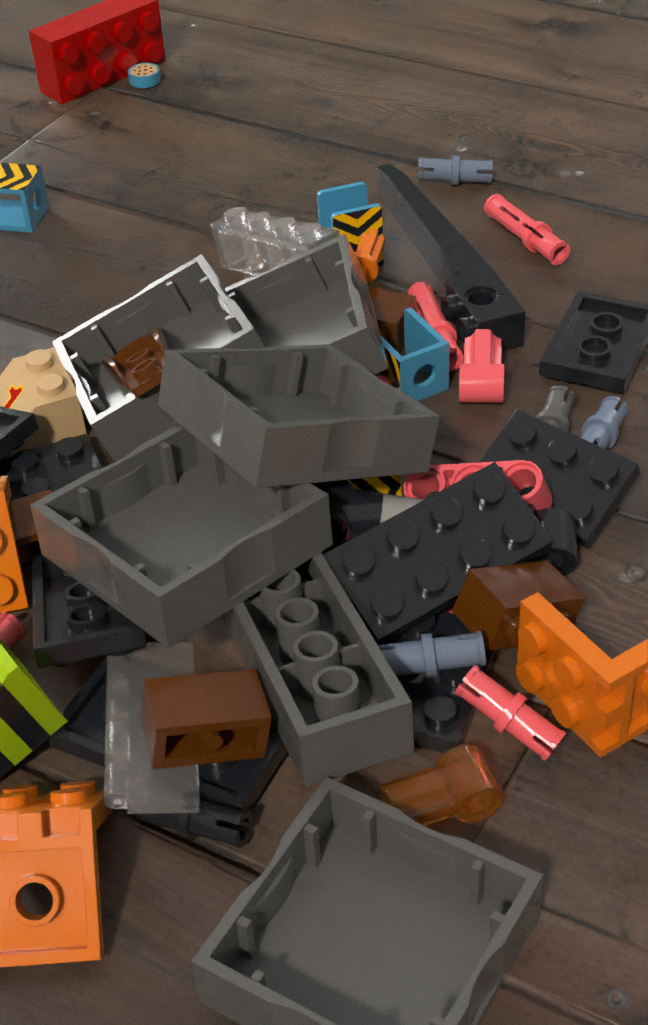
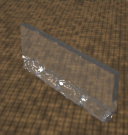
[104,642,199,814]

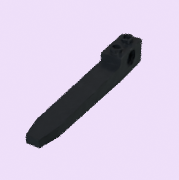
[376,163,526,351]

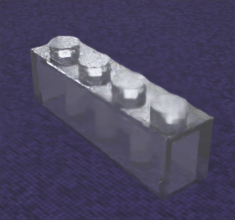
[210,207,340,276]

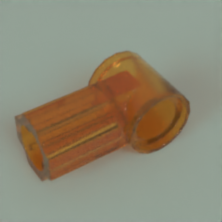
[379,744,505,826]

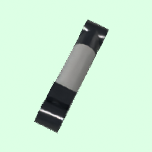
[310,480,577,576]

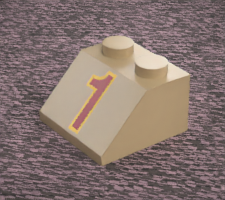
[0,347,87,456]

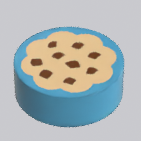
[128,63,161,89]

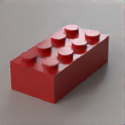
[29,0,166,104]

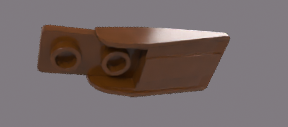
[101,327,171,397]

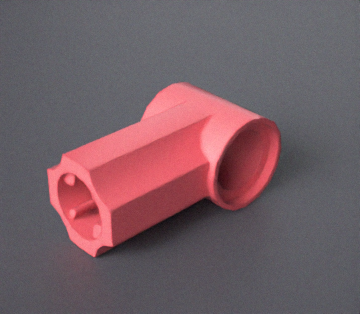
[459,329,504,403]

